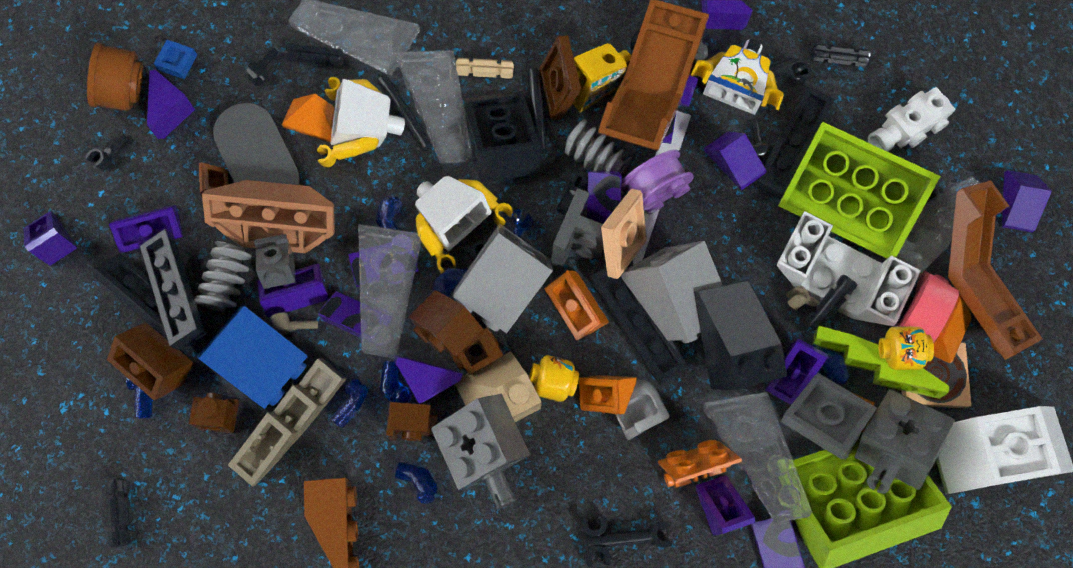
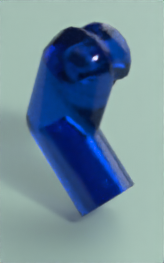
[376,196,402,243]
[432,268,468,297]
[812,343,849,386]
[380,361,412,403]
[126,377,153,418]
[331,379,368,428]
[395,462,437,504]

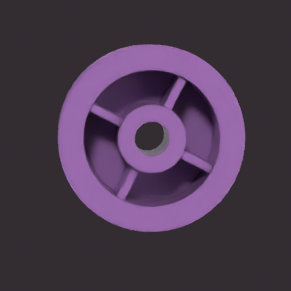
[621,150,694,215]

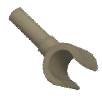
[786,285,820,310]
[271,312,318,335]

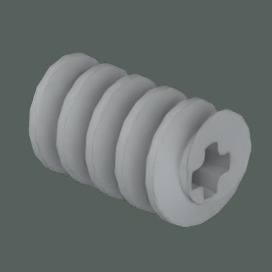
[565,120,632,174]
[194,241,253,313]

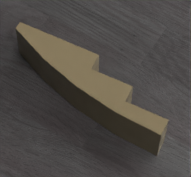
[228,358,347,487]

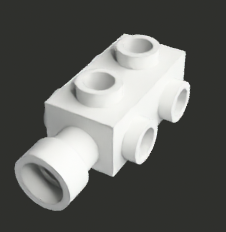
[868,87,956,152]

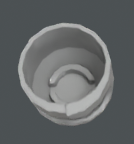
[615,380,670,441]

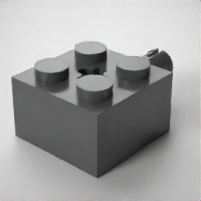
[855,389,955,494]
[431,393,530,510]

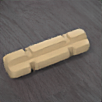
[456,58,514,79]

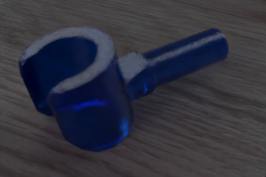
[511,209,533,237]

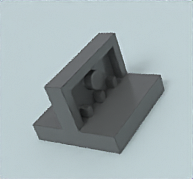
[551,188,604,270]
[781,373,877,460]

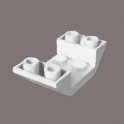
[777,211,921,326]
[936,406,1073,494]

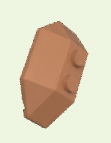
[202,180,335,253]

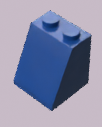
[197,306,308,409]

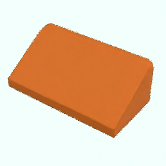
[544,270,609,341]
[933,294,971,363]
[579,375,636,414]

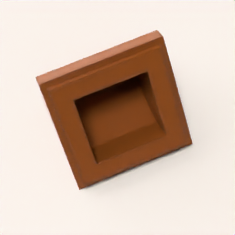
[199,162,229,201]

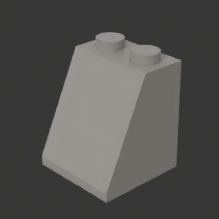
[453,223,553,334]
[621,241,723,343]

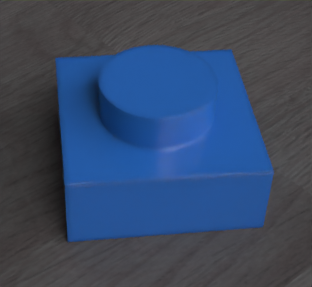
[154,40,197,79]

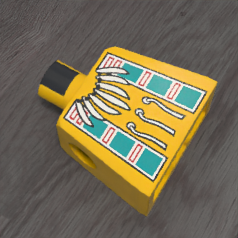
[573,43,631,112]

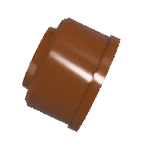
[87,43,143,111]

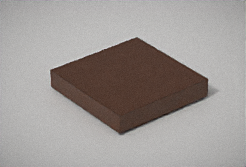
[539,36,581,120]

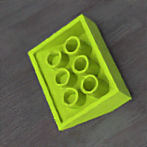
[778,122,941,259]
[775,437,952,568]

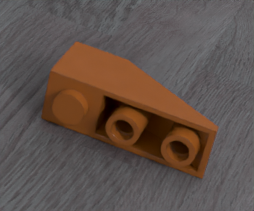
[304,478,359,568]

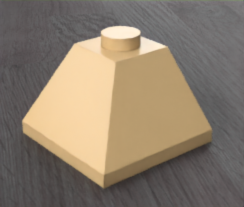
[455,351,542,422]

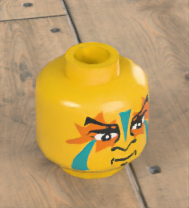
[878,326,934,370]
[529,355,579,402]

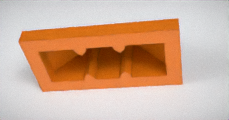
[282,94,335,142]

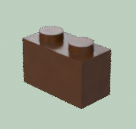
[408,290,483,357]
[107,322,193,401]

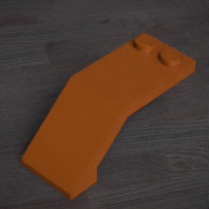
[598,0,709,151]
[948,180,1042,360]

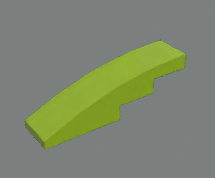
[812,326,949,399]

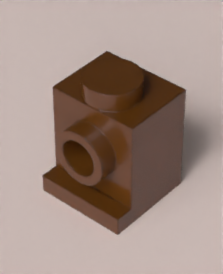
[451,325,504,375]
[189,393,239,433]
[386,402,438,441]

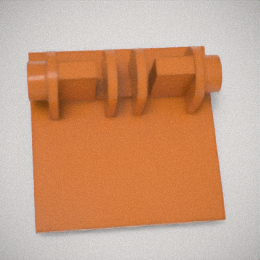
[658,440,742,488]

